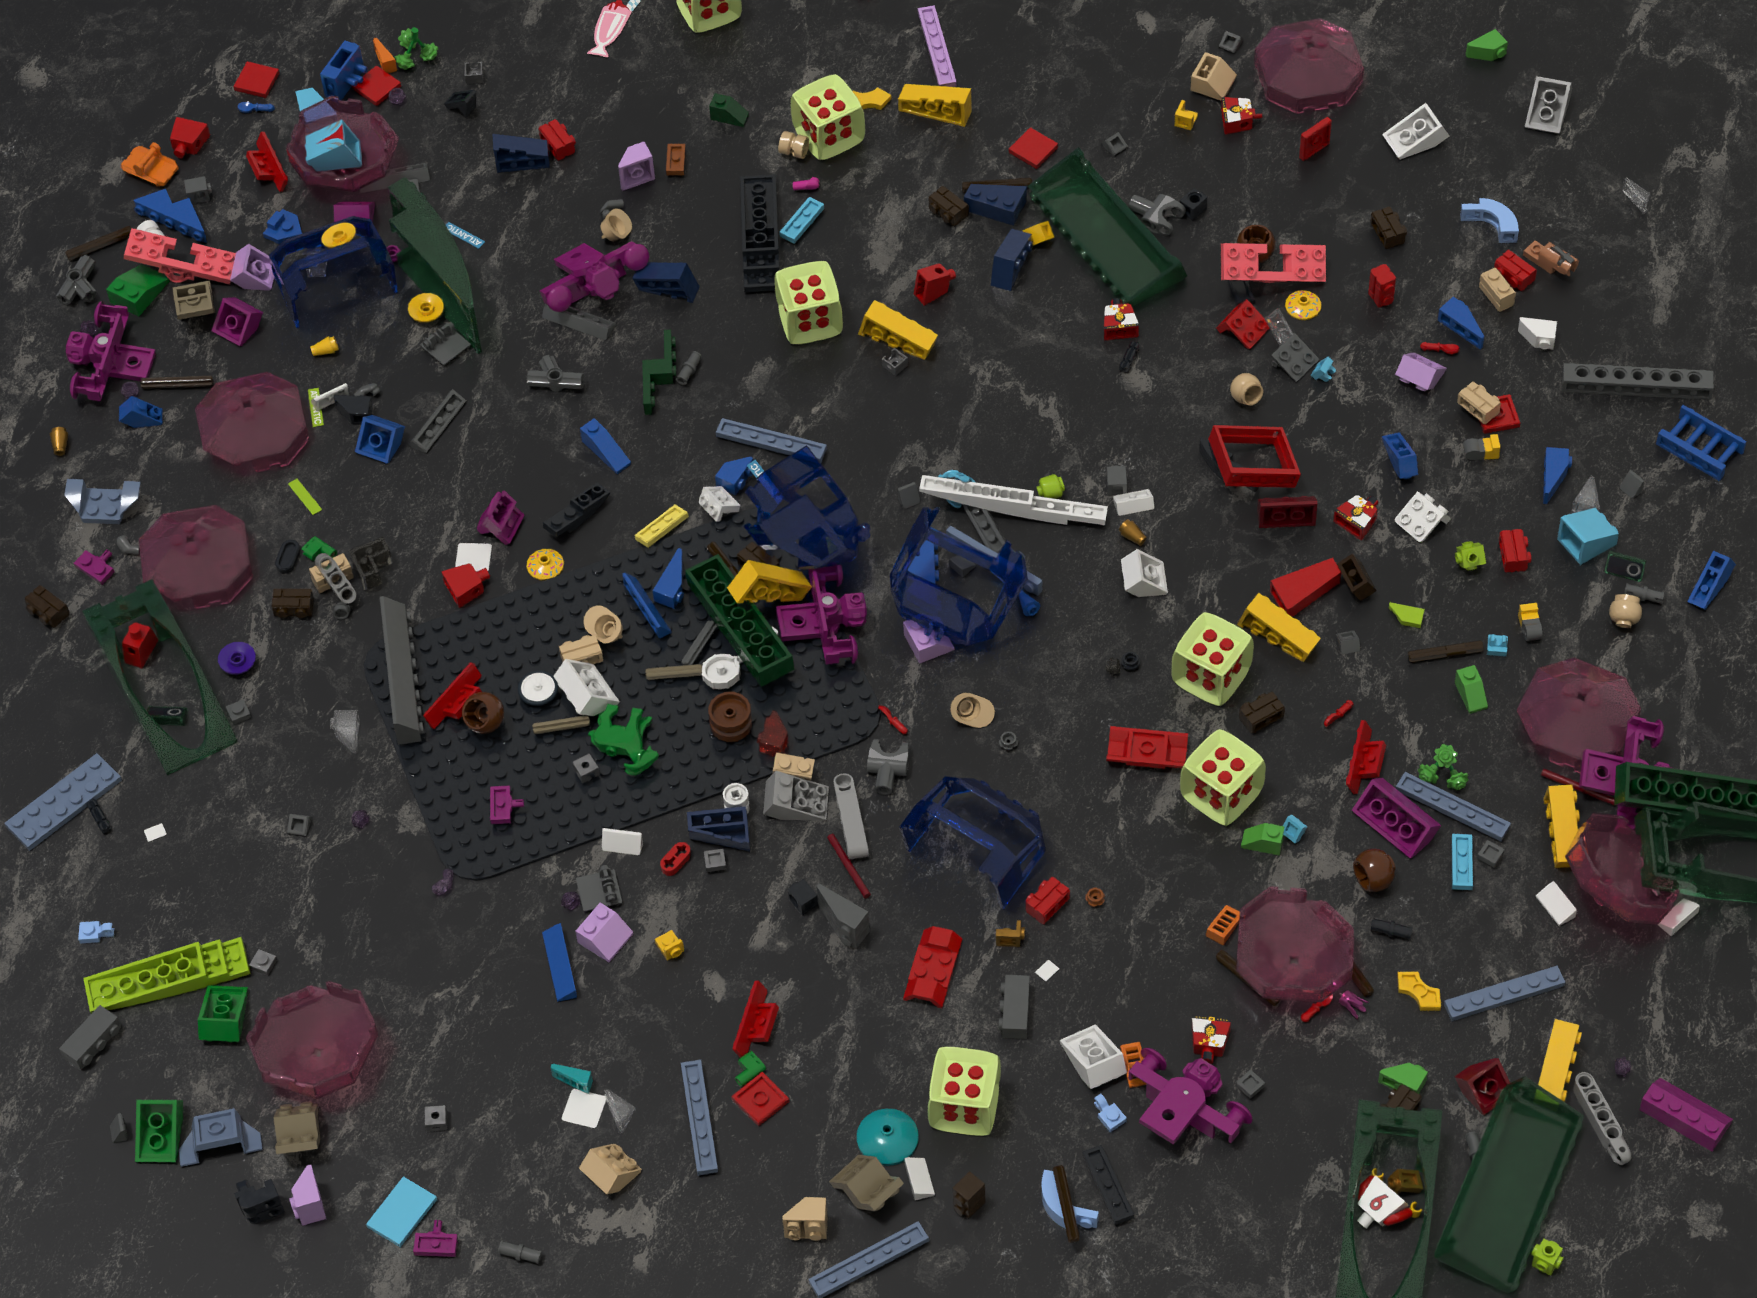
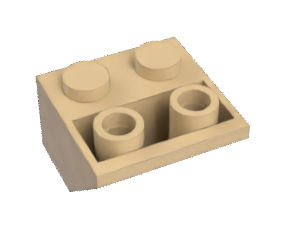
[1191,52,1237,100]
[579,1144,642,1194]
[783,1197,828,1241]

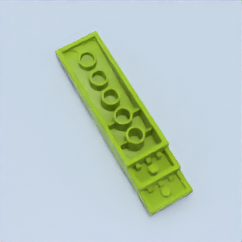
[83,937,251,1014]

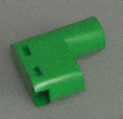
[301,536,337,561]
[735,1051,766,1087]

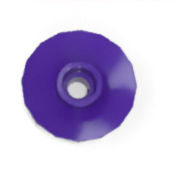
[218,642,256,675]

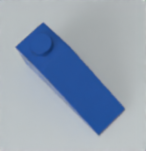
[1438,297,1484,350]
[580,418,631,474]
[1382,432,1418,479]
[1543,447,1572,504]
[653,548,684,609]
[1687,551,1736,610]

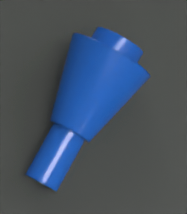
[1014,587,1040,616]

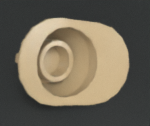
[600,208,632,242]
[584,606,623,643]
[950,693,995,728]

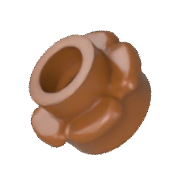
[1085,888,1105,907]

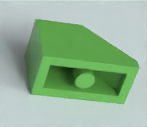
[1466,29,1508,61]
[1455,665,1488,714]
[1241,823,1285,855]
[1378,1063,1428,1094]

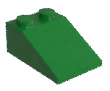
[106,264,170,317]
[198,985,248,1042]
[135,1100,183,1162]

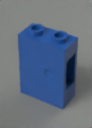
[320,41,367,102]

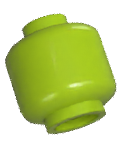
[1036,474,1065,499]

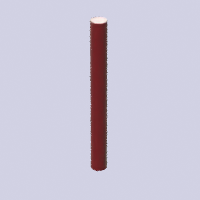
[1541,769,1615,806]
[827,834,871,899]

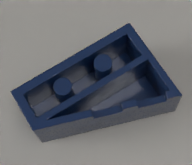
[492,134,550,173]
[964,184,1027,226]
[991,229,1033,291]
[632,262,700,303]
[687,806,750,851]

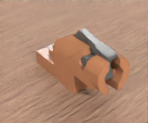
[1523,241,1579,276]

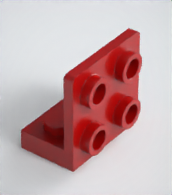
[1216,300,1271,349]

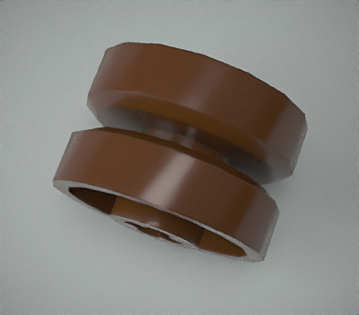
[708,692,752,742]

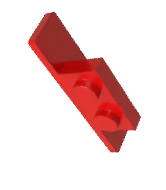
[246,132,288,192]
[423,662,482,729]
[1346,720,1386,794]
[733,981,779,1058]

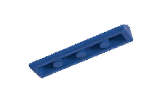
[622,573,671,638]
[542,923,577,1002]

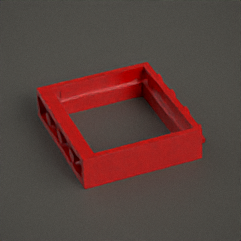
[1208,425,1301,488]

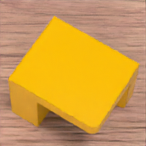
[1174,100,1198,130]
[1022,221,1055,245]

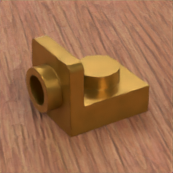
[996,920,1025,947]
[1387,1169,1423,1195]

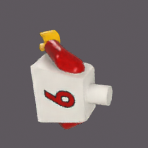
[1357,1168,1422,1229]

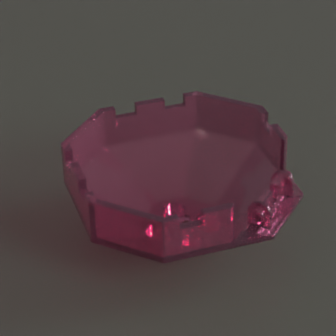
[1254,18,1364,114]
[286,96,399,192]
[195,372,309,472]
[139,505,253,609]
[1517,658,1641,774]
[1565,813,1680,925]
[1236,886,1354,1002]
[246,981,378,1099]

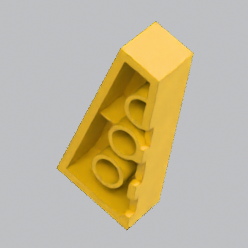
[898,84,972,127]
[858,300,938,360]
[727,560,812,603]
[1237,593,1321,662]
[1543,785,1584,868]
[1534,1019,1582,1108]

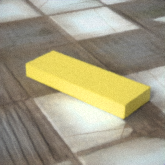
[635,505,689,548]

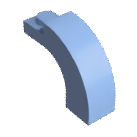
[1460,198,1519,243]
[1042,1170,1099,1229]

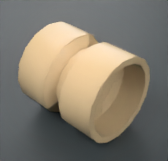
[778,131,809,159]

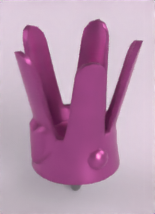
[1339,990,1369,1019]

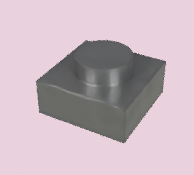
[704,849,726,872]
[249,949,277,976]

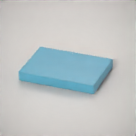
[366,1176,437,1247]

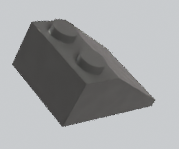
[817,883,870,949]

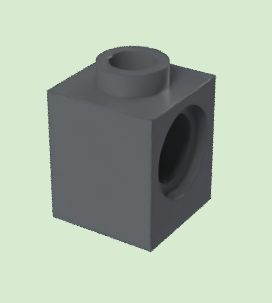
[184,176,212,204]
[1107,465,1127,496]

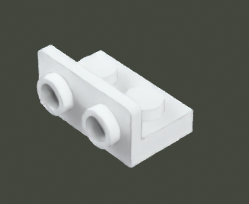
[699,486,740,522]

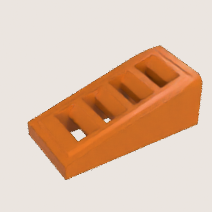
[373,38,397,73]
[1206,905,1244,946]
[1120,1042,1146,1088]

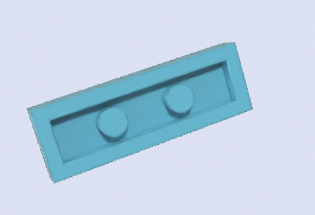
[779,197,824,244]
[1452,834,1473,890]

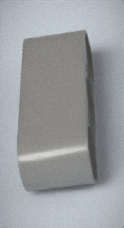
[315,553,356,603]

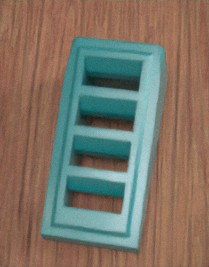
[551,1064,593,1094]

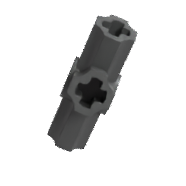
[56,255,97,305]
[527,355,584,392]

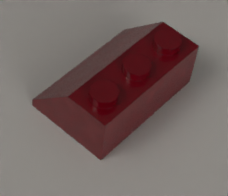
[1257,496,1318,528]

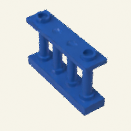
[1656,405,1747,481]

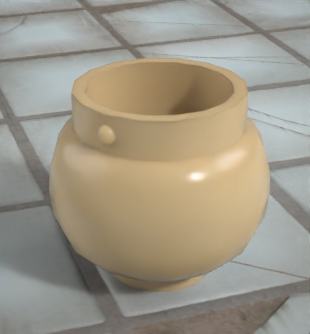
[1230,373,1263,405]
[1609,594,1642,628]

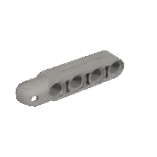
[834,774,869,860]
[1573,1072,1631,1165]

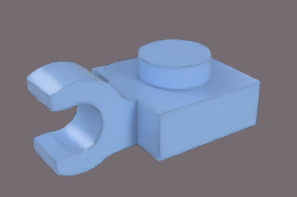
[78,921,115,944]
[1094,1094,1127,1132]

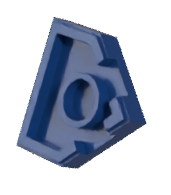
[263,209,303,244]

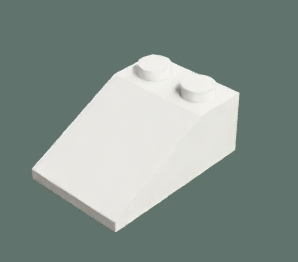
[1382,103,1449,159]
[1060,1024,1127,1089]

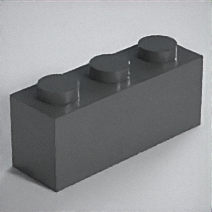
[999,975,1030,1039]
[59,1005,121,1070]

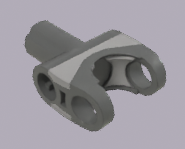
[1128,194,1186,236]
[867,739,908,795]

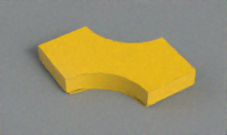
[853,87,892,110]
[1397,972,1441,1011]

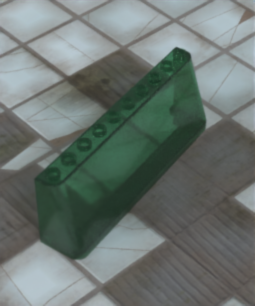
[1028,147,1187,307]
[1434,1076,1584,1293]

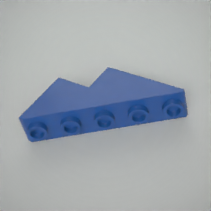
[134,189,207,243]
[903,534,940,618]

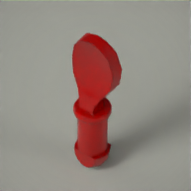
[1420,342,1460,354]
[1324,700,1354,728]
[878,705,908,735]
[1301,991,1333,1022]

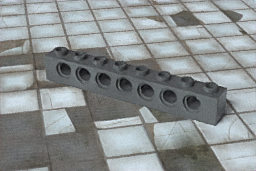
[1562,363,1714,400]

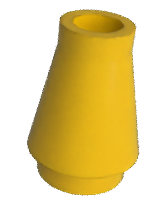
[310,336,339,356]

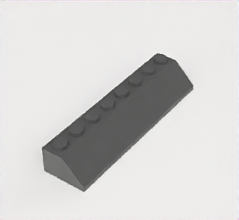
[380,596,424,745]

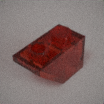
[757,710,789,756]

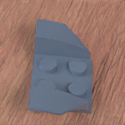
[65,479,141,524]
[179,1108,262,1167]

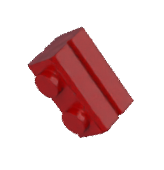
[538,119,576,161]
[1494,250,1537,291]
[1368,264,1396,307]
[1498,529,1531,572]
[1025,877,1070,924]

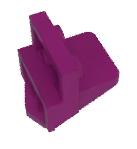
[477,491,524,545]

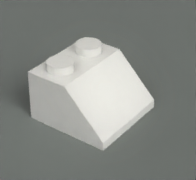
[1121,549,1168,597]

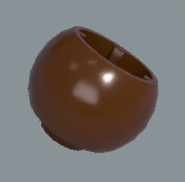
[1236,225,1276,263]
[462,692,504,734]
[1353,849,1395,892]

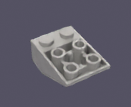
[763,771,829,821]

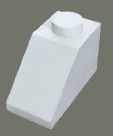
[1518,317,1557,350]

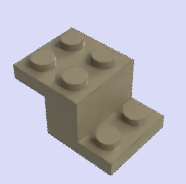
[173,281,215,320]
[273,1101,321,1154]
[829,1155,904,1211]

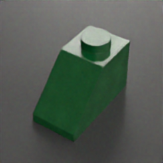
[709,93,749,127]

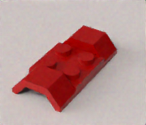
[1106,726,1188,769]
[903,926,962,1009]

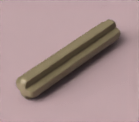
[645,664,702,680]
[532,715,590,734]

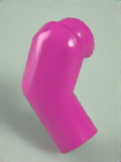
[793,177,819,191]

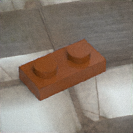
[666,144,686,175]

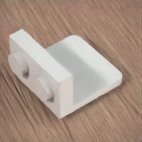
[1395,491,1451,542]

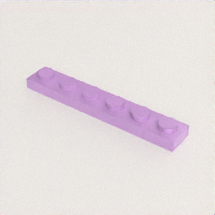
[918,5,956,87]

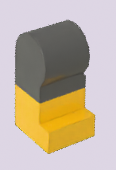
[1463,434,1500,460]
[1518,603,1542,641]

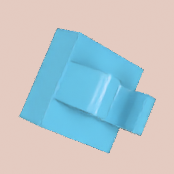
[1311,357,1336,382]
[1487,634,1508,656]
[1283,815,1307,843]

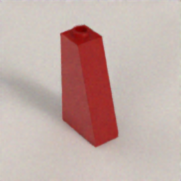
[1270,558,1342,617]

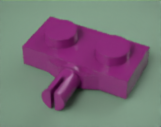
[73,549,115,585]
[490,786,524,824]
[413,1220,458,1257]

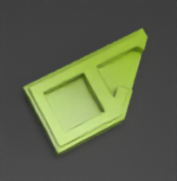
[1389,602,1425,628]

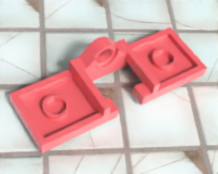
[124,228,236,285]
[1221,243,1326,283]

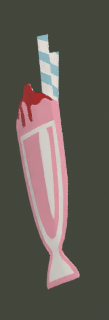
[587,0,641,58]

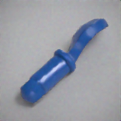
[238,102,275,113]

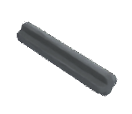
[681,621,717,665]

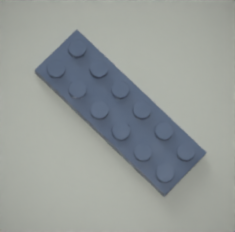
[4,753,122,851]

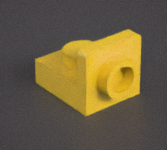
[655,930,684,960]

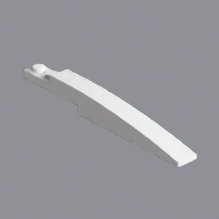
[919,475,1108,525]

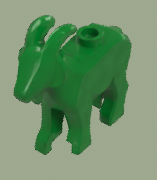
[588,704,659,776]

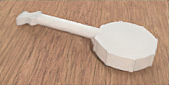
[702,627,779,689]

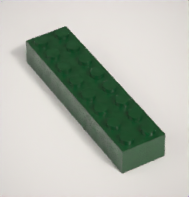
[685,554,795,687]
[1614,762,1757,825]

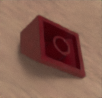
[1454,1058,1515,1115]

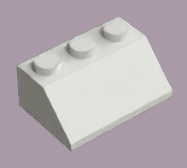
[554,659,620,716]

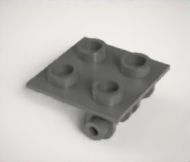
[420,322,471,365]
[1271,333,1320,382]
[576,865,622,912]

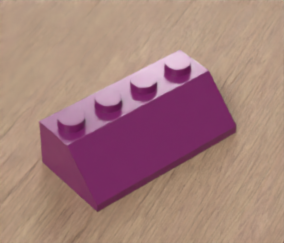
[1352,778,1441,858]
[1639,1078,1733,1152]

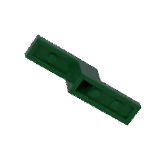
[642,329,677,415]

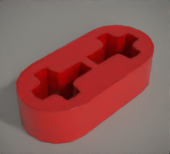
[660,842,691,876]

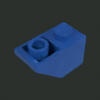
[119,396,162,428]
[715,457,753,495]

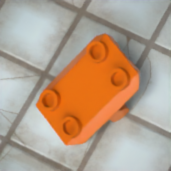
[121,142,179,187]

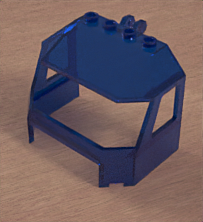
[269,216,398,328]
[743,445,871,570]
[890,507,1028,646]
[899,776,1046,909]

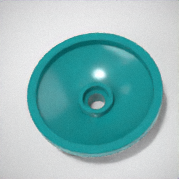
[857,1109,919,1166]

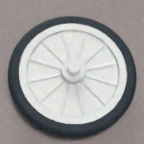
[518,671,558,706]

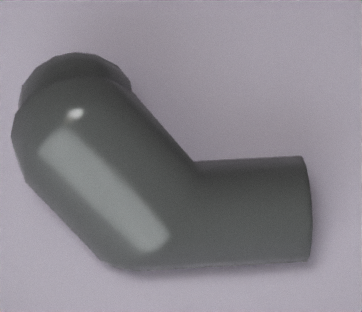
[600,199,624,219]
[352,383,380,396]
[116,535,141,555]

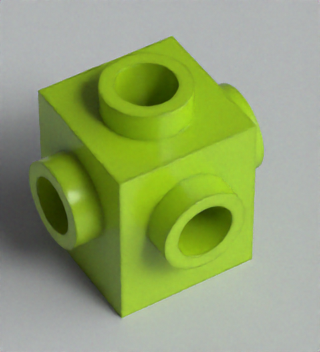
[1455,541,1486,570]
[1531,1239,1564,1276]

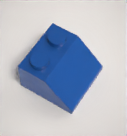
[355,415,405,463]

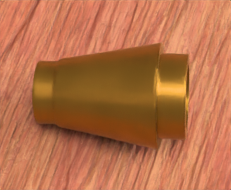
[50,427,68,456]
[1119,519,1147,546]

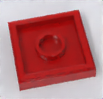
[233,61,280,98]
[352,65,401,106]
[1299,117,1332,161]
[1009,127,1058,169]
[1479,394,1520,434]
[731,1072,790,1126]

